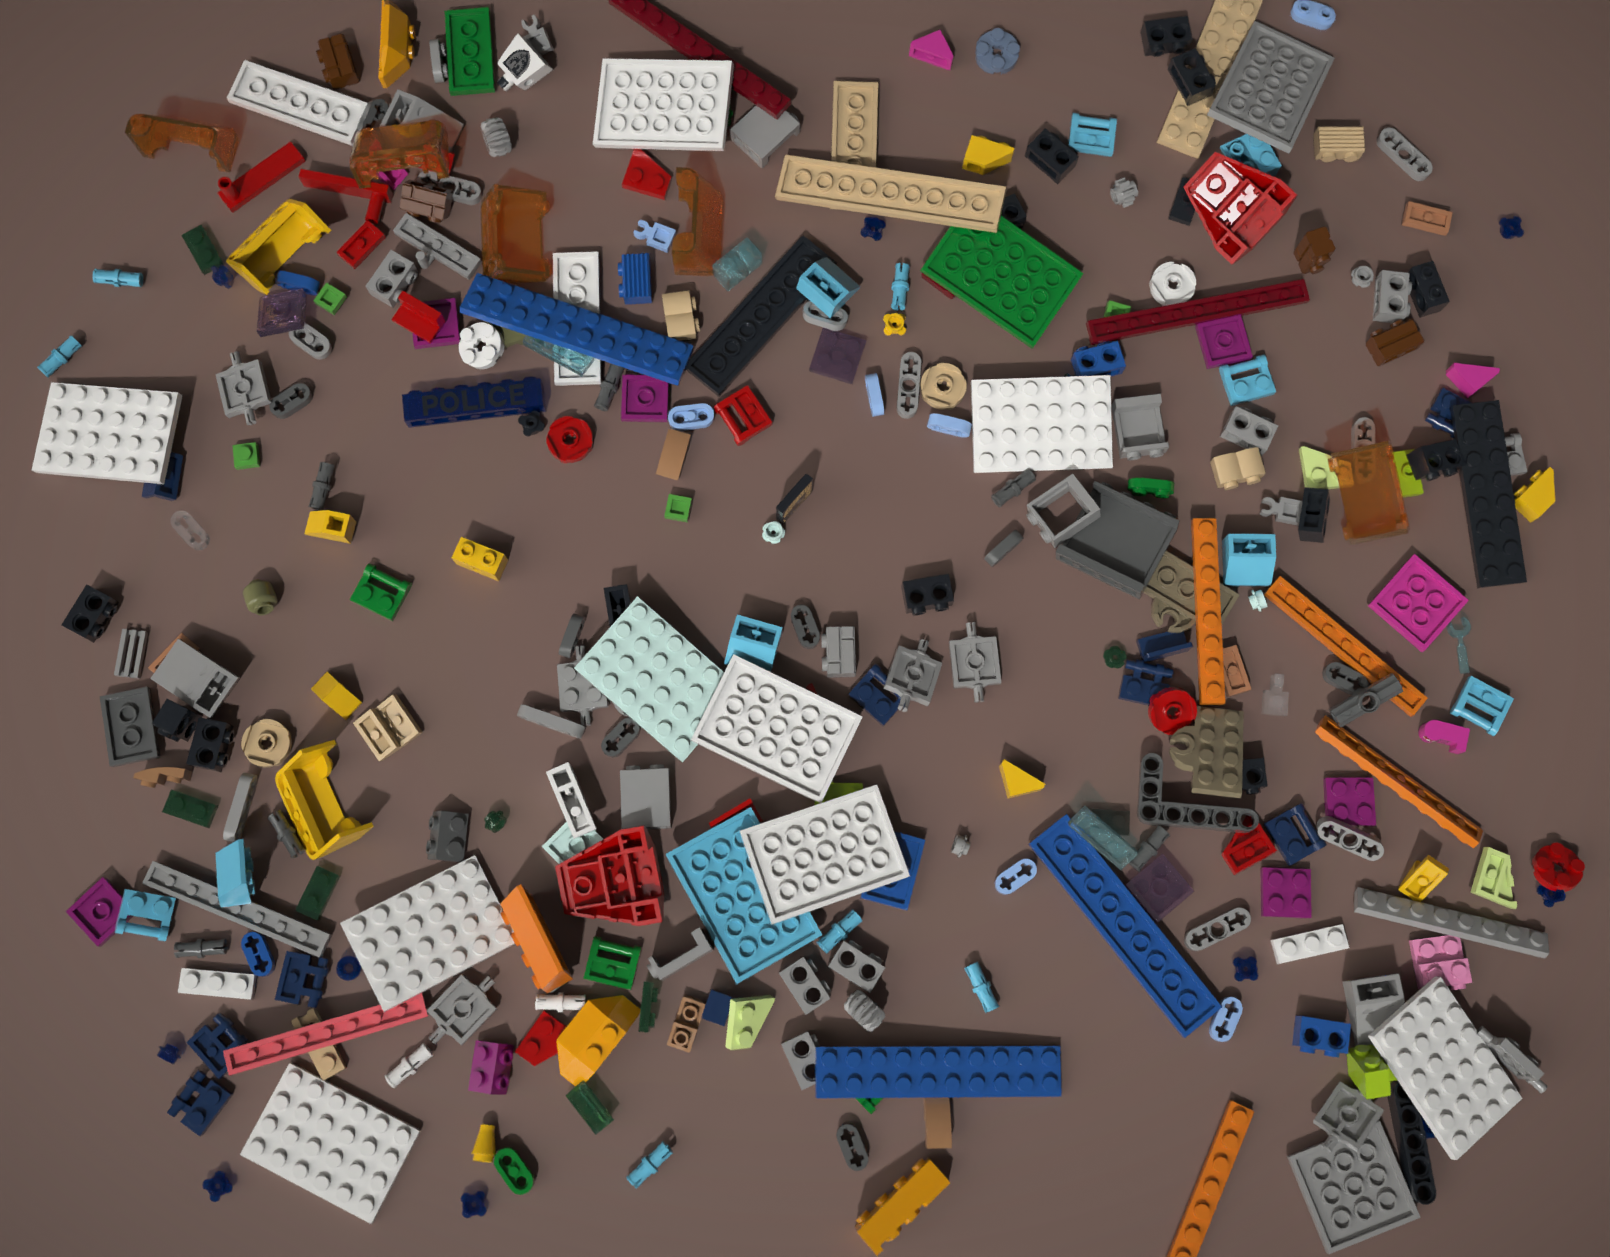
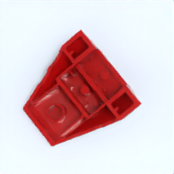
[1184,152,1298,265]
[555,825,664,926]

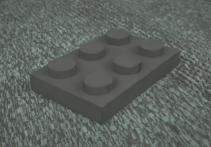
[100,687,161,767]

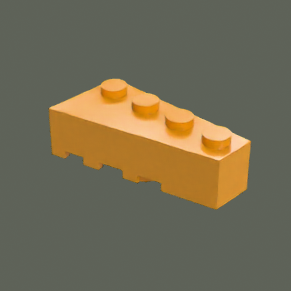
[855,1158,950,1256]

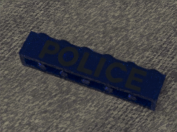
[402,377,546,428]

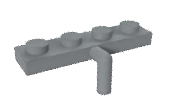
[393,213,482,280]

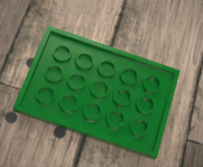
[920,216,1084,349]

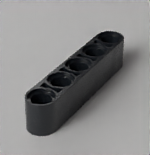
[1387,1080,1436,1205]

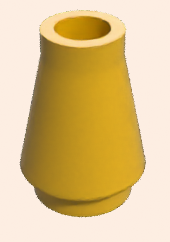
[471,1125,496,1163]

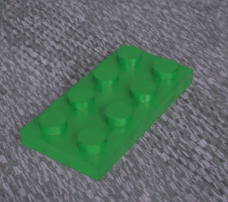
[444,7,495,96]

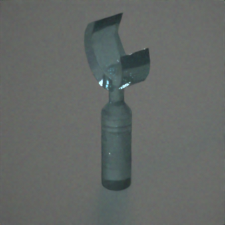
[1447,617,1471,674]

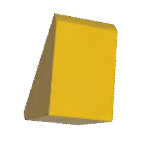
[311,672,362,720]
[999,759,1046,799]

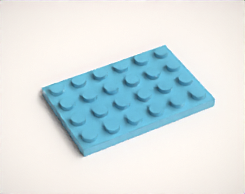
[666,807,822,984]

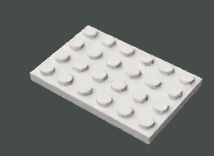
[593,59,734,151]
[971,375,1113,473]
[32,382,182,484]
[691,654,862,804]
[740,785,910,925]
[340,855,515,1012]
[1368,977,1522,1160]
[240,1063,421,1224]

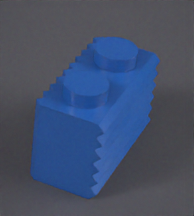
[618,253,652,305]

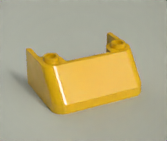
[226,199,331,295]
[275,740,374,860]

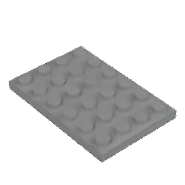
[1207,21,1335,154]

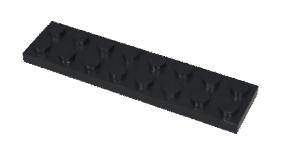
[685,235,837,397]
[1450,400,1527,589]

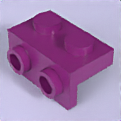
[468,1040,514,1095]

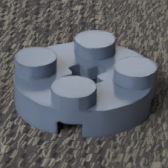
[975,28,1020,74]

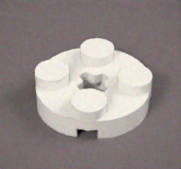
[1149,262,1196,306]
[459,322,505,369]

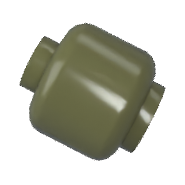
[243,579,278,616]

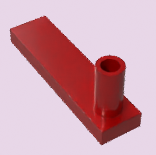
[217,141,306,213]
[298,169,393,224]

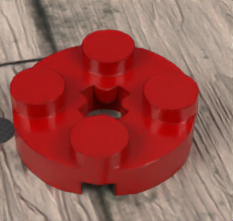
[546,416,593,464]
[1148,687,1197,735]
[1532,842,1585,892]

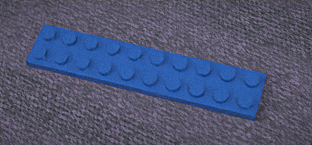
[460,273,694,386]
[1028,814,1222,1038]
[815,1046,1062,1098]

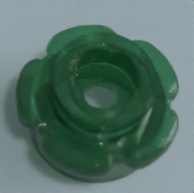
[1103,646,1127,669]
[484,810,507,833]

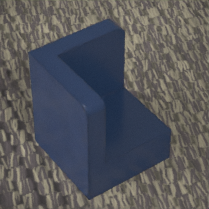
[702,990,735,1026]

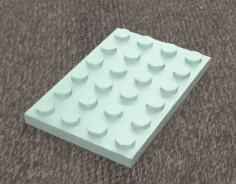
[574,596,724,762]

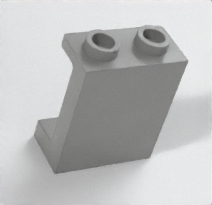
[730,106,800,168]
[1111,394,1169,461]
[620,765,672,829]
[647,927,713,980]

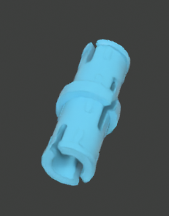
[891,263,910,311]
[93,268,143,287]
[37,335,82,378]
[816,909,863,954]
[964,962,999,1013]
[626,1141,673,1189]

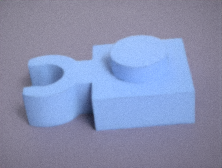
[633,220,676,253]

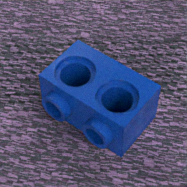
[1071,341,1126,377]
[1292,1016,1351,1058]

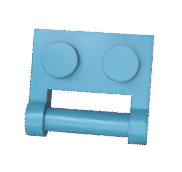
[1068,113,1117,157]
[1219,354,1276,406]
[1450,676,1514,736]
[115,889,176,941]

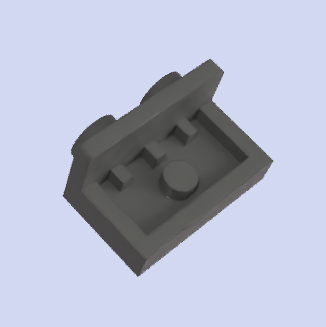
[426,811,469,862]

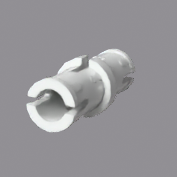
[535,992,586,1012]
[384,1043,433,1088]

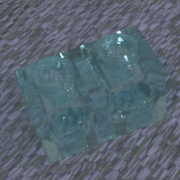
[712,238,762,291]

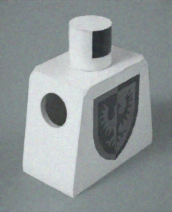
[497,34,553,92]

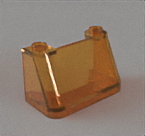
[125,114,239,173]
[349,120,449,189]
[672,167,723,276]
[480,184,552,284]
[1328,440,1410,545]

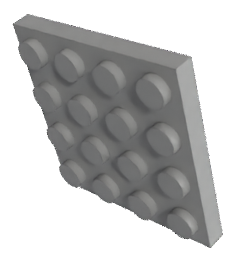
[1287,1121,1421,1254]

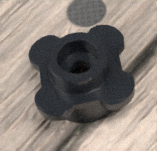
[518,410,545,437]

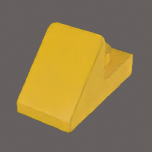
[1398,855,1449,902]

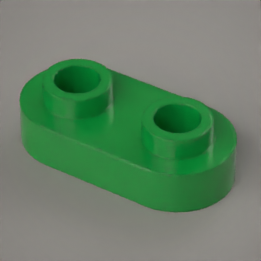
[1128,478,1175,499]
[494,1147,535,1195]

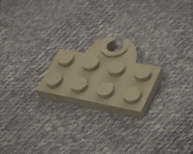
[1144,551,1239,633]
[1169,706,1244,798]

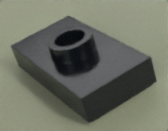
[1168,177,1195,226]

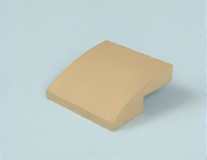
[353,694,423,761]

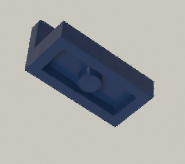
[142,452,183,501]
[1136,632,1193,663]

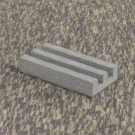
[114,629,148,679]

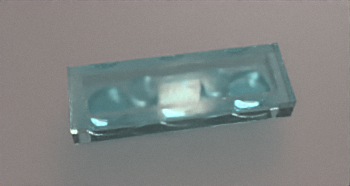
[523,335,594,377]
[1068,806,1138,870]

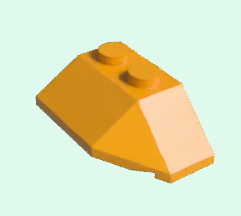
[378,0,415,88]
[557,995,642,1089]

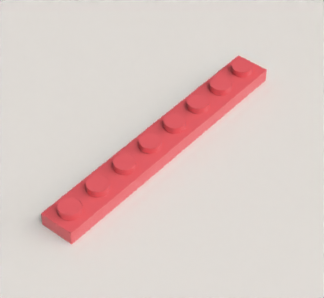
[223,993,428,1076]

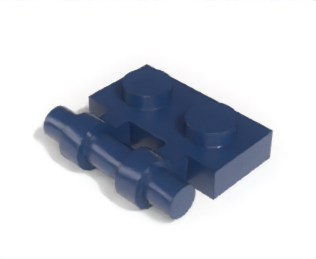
[1425,388,1471,439]
[1118,659,1173,706]
[274,951,329,1008]
[186,1012,248,1079]
[167,1070,233,1137]

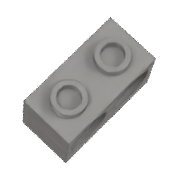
[366,250,418,308]
[1373,270,1412,323]
[1220,406,1278,456]
[828,940,885,993]
[779,957,832,1015]
[781,1031,820,1090]

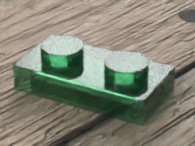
[181,224,225,275]
[162,790,218,828]
[295,866,341,921]
[638,982,659,1033]
[566,1080,614,1135]

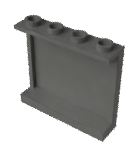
[1056,481,1180,600]

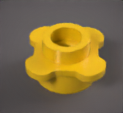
[883,313,906,336]

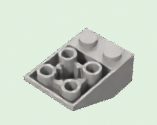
[379,90,464,152]
[150,639,240,718]
[1342,974,1404,1047]

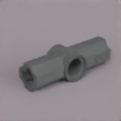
[1329,673,1403,728]

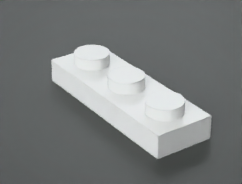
[1271,924,1349,964]
[178,968,257,999]

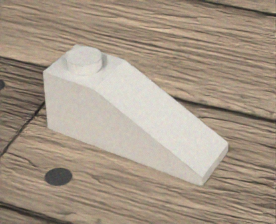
[546,762,596,839]

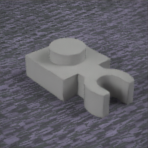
[521,15,554,56]
[1260,497,1302,526]

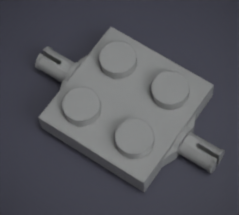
[215,351,272,425]
[949,622,1002,703]
[883,639,942,712]
[557,646,609,727]
[427,974,498,1045]
[1476,1026,1548,1093]
[1313,1082,1384,1153]

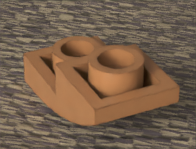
[656,428,691,480]
[133,767,193,788]
[667,994,706,1053]
[924,1097,952,1149]

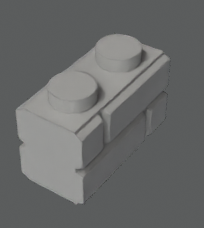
[821,626,856,678]

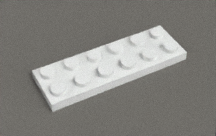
[227,60,367,146]
[553,252,601,386]

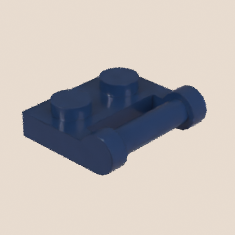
[848,663,901,726]
[1264,803,1327,866]

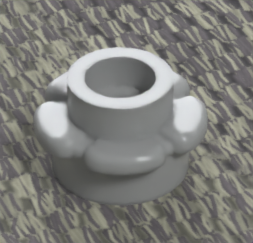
[1351,266,1374,288]
[951,834,971,858]

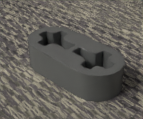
[357,99,389,140]
[269,383,312,419]
[984,530,1024,567]
[791,605,820,649]
[559,613,585,659]
[1322,662,1368,695]
[601,718,640,758]
[836,1123,868,1171]

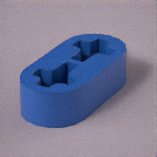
[275,271,320,295]
[241,932,276,977]

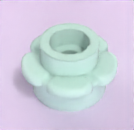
[762,521,785,544]
[1248,590,1268,612]

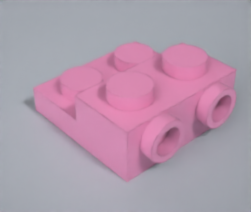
[1409,935,1472,990]

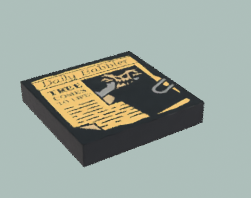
[776,474,813,525]

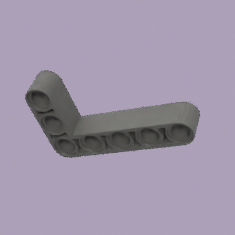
[1137,753,1259,833]

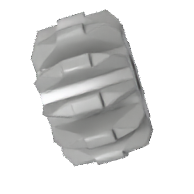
[480,117,512,157]
[844,990,885,1031]

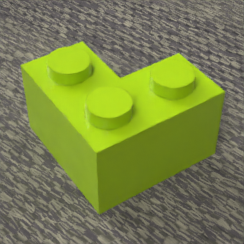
[1347,1044,1397,1100]

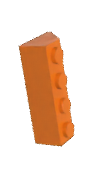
[500,884,573,993]

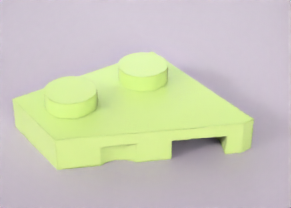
[1299,446,1354,489]
[1470,847,1517,909]
[725,995,775,1050]

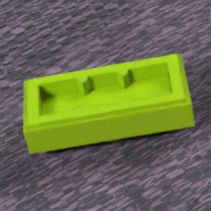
[1389,449,1424,498]

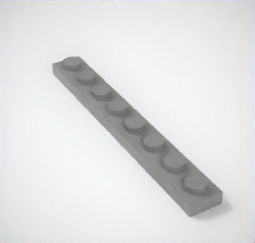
[142,861,332,958]
[1354,887,1549,959]

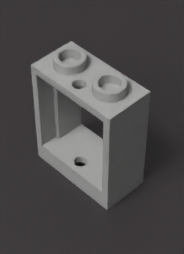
[1026,474,1101,548]

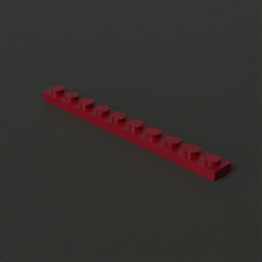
[608,0,791,120]
[1086,279,1310,345]

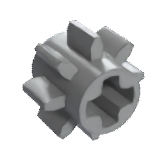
[1110,177,1138,208]

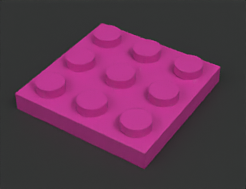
[1368,554,1469,653]

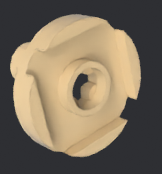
[920,363,967,409]
[241,719,292,768]

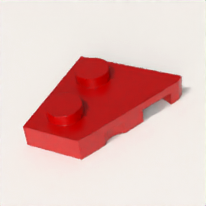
[622,149,672,200]
[1222,815,1277,876]
[515,1011,567,1066]

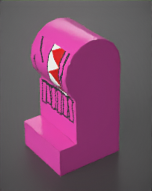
[1418,720,1470,754]

